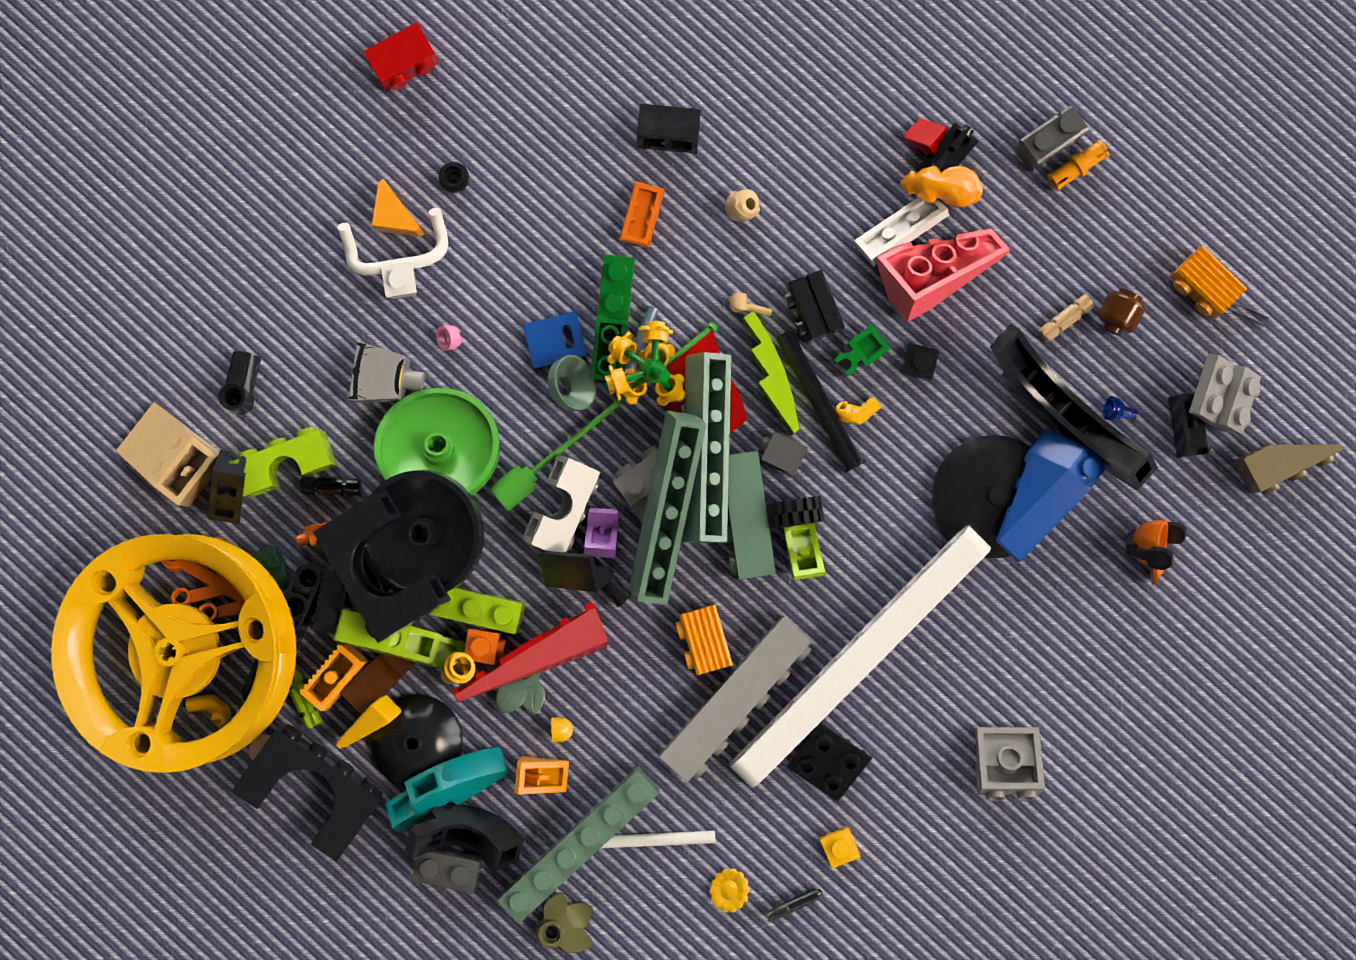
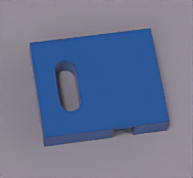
[523,311,588,370]

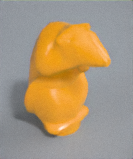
[899,166,982,208]

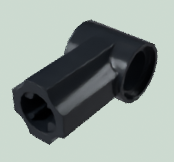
[218,351,261,415]

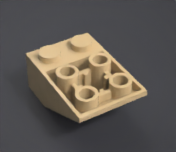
[116,402,219,507]

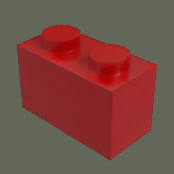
[363,22,439,92]

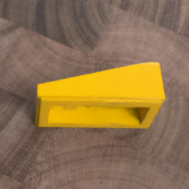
[336,695,402,749]

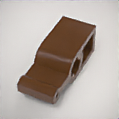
[340,654,416,715]

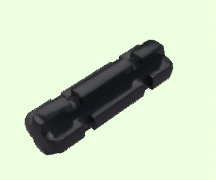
[300,477,362,496]

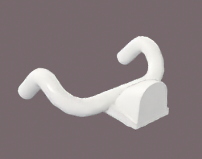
[337,208,448,299]

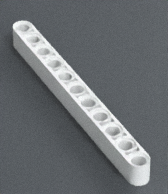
[729,525,991,788]

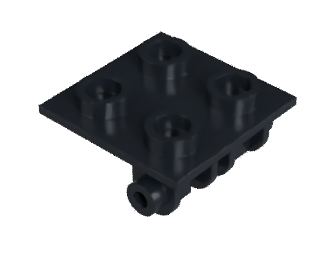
[787,722,872,802]

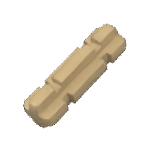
[1039,295,1094,342]

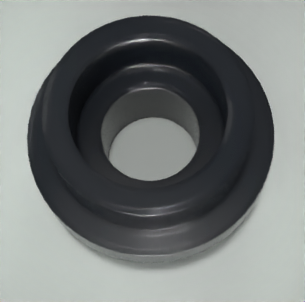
[439,162,470,193]

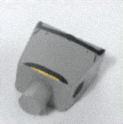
[349,342,425,403]

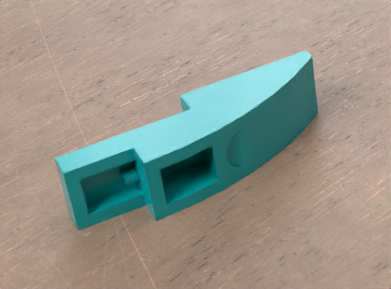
[385,747,510,833]

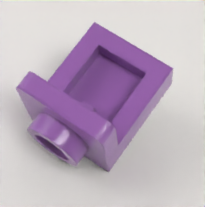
[584,508,619,558]

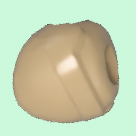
[725,189,760,222]

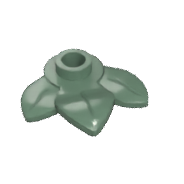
[496,672,545,715]

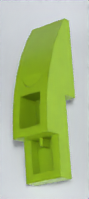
[333,610,465,670]

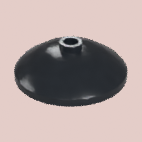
[370,694,463,787]

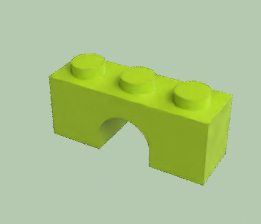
[231,427,338,498]
[429,587,526,634]

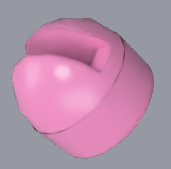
[436,325,463,351]

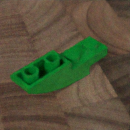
[590,254,635,380]

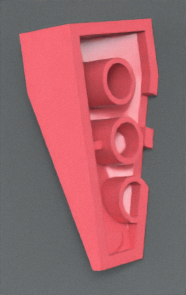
[876,228,1010,322]

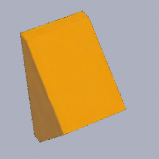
[372,179,425,237]
[514,756,569,794]

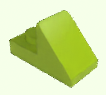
[783,523,825,580]

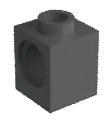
[758,431,808,477]

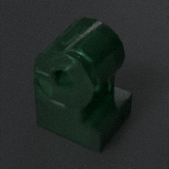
[250,545,292,591]

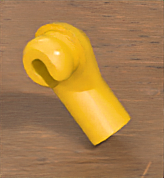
[835,396,882,425]
[186,694,231,725]

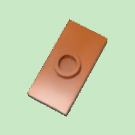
[619,181,665,249]

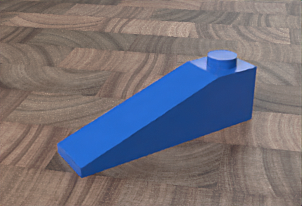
[996,429,1106,562]

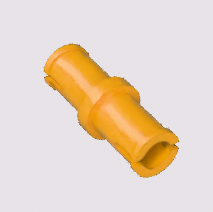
[1047,140,1110,191]

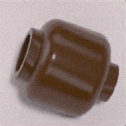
[1098,288,1145,336]

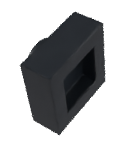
[901,343,939,381]

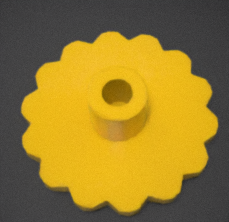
[709,869,750,913]

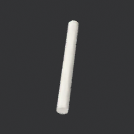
[601,831,716,848]

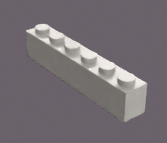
[659,615,812,782]

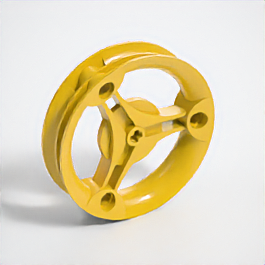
[51,534,297,773]

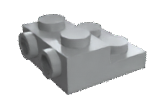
[1189,354,1261,435]
[613,445,658,523]
[975,727,1045,801]

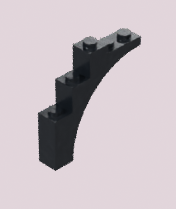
[990,324,1158,491]

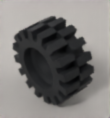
[766,496,825,529]

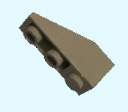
[1233,444,1343,495]

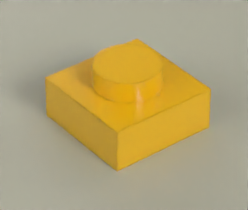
[819,826,861,869]

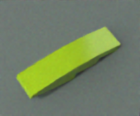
[742,311,799,435]

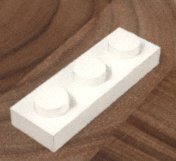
[854,198,949,267]

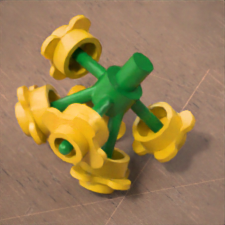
[604,320,686,406]

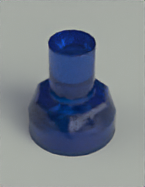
[1103,396,1138,421]

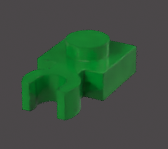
[833,324,891,377]

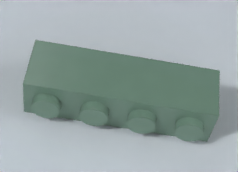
[727,451,776,580]

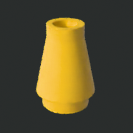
[441,652,475,684]

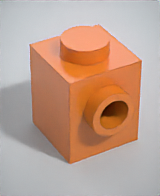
[464,627,506,665]

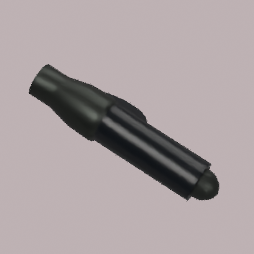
[765,888,822,922]

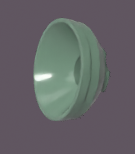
[548,355,597,412]

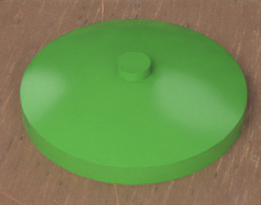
[374,388,500,496]

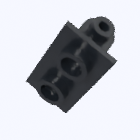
[916,123,979,173]

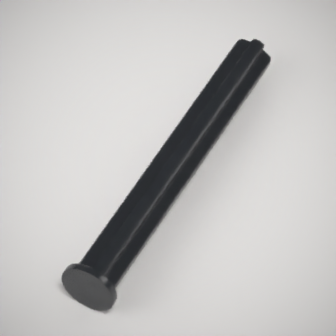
[777,330,866,473]

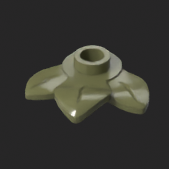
[536,892,593,953]

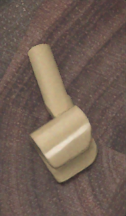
[730,293,772,316]

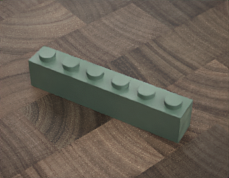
[681,352,731,543]
[629,411,707,605]
[498,766,659,924]

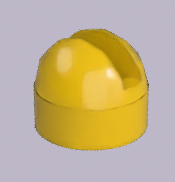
[551,717,573,743]

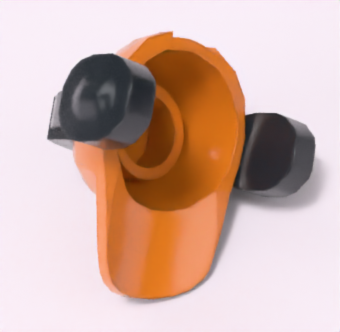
[1125,520,1187,585]

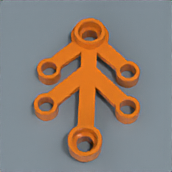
[161,536,252,623]

